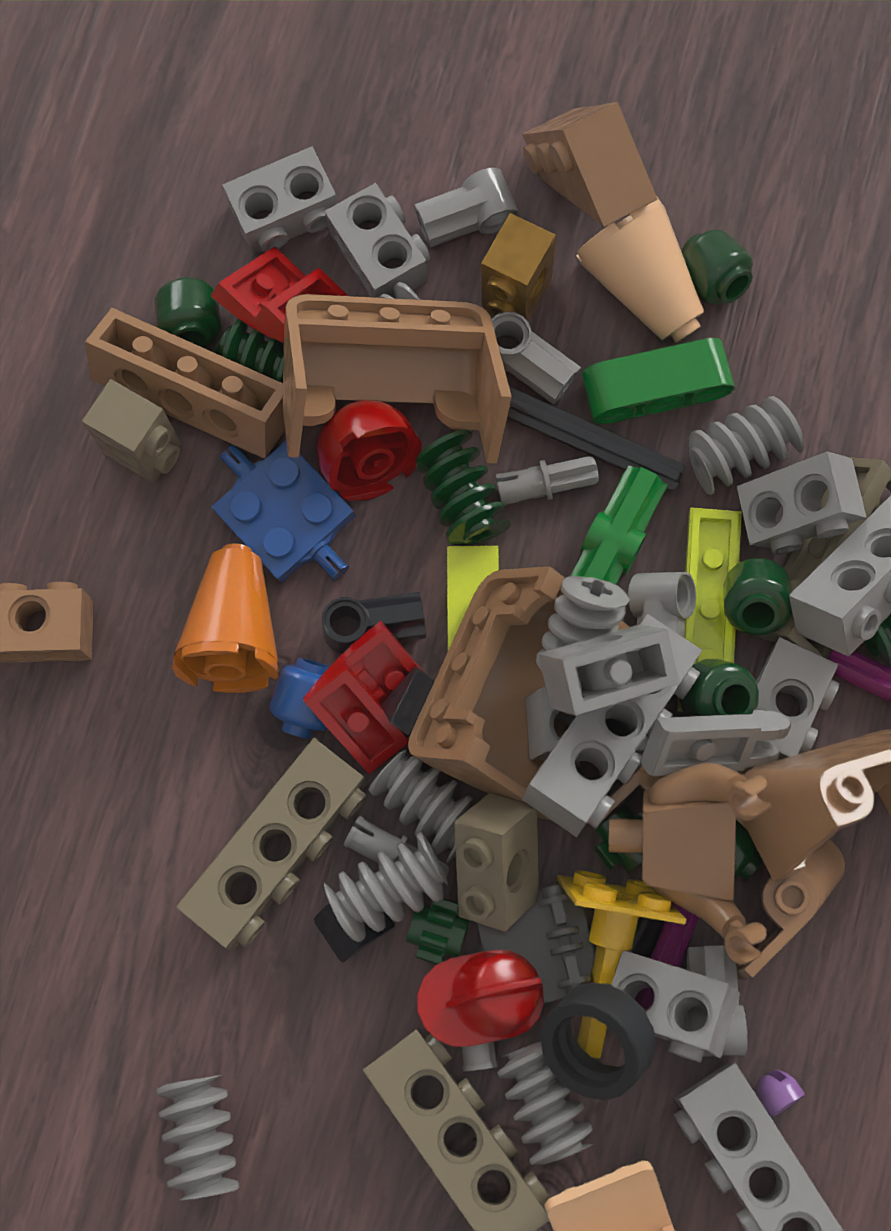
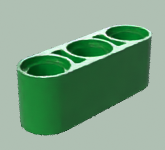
[581,338,735,425]

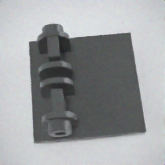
[477,884,595,1003]

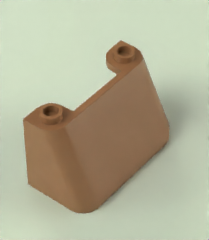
[408,566,630,820]
[742,729,891,882]

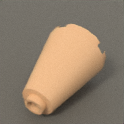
[576,197,704,343]

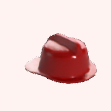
[417,950,544,1047]

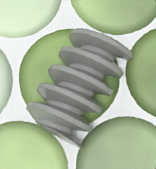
[688,396,804,495]
[536,576,630,670]
[368,749,473,864]
[324,832,448,942]
[497,1041,593,1165]
[156,1075,239,1200]

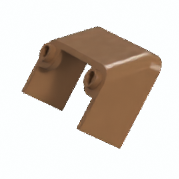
[283,294,512,463]
[588,766,845,980]

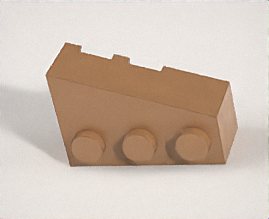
[522,102,658,227]

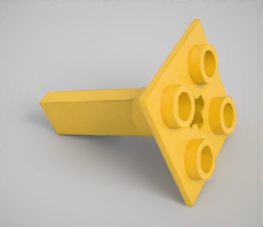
[557,870,686,1059]

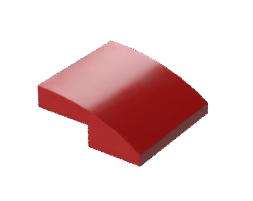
[210,247,348,343]
[303,621,426,774]

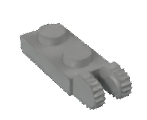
[641,710,791,776]

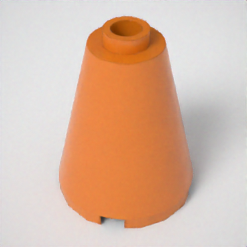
[172,544,279,693]

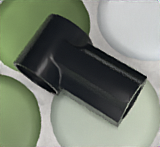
[322,592,426,654]

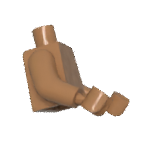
[609,763,771,964]

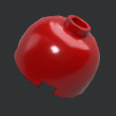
[317,400,422,501]

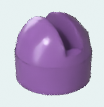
[755,1070,805,1118]

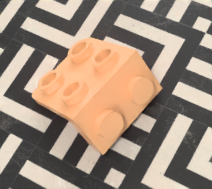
[545,1161,675,1231]

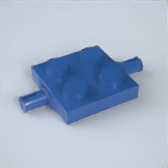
[212,441,356,583]

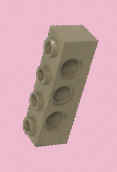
[176,738,367,951]
[363,1029,551,1231]

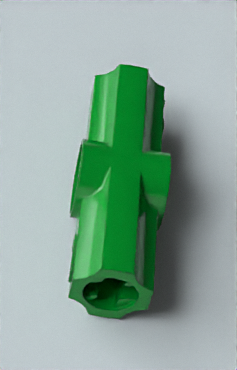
[570,466,668,585]

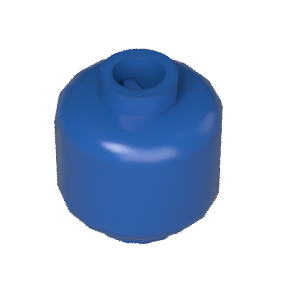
[269,658,330,739]

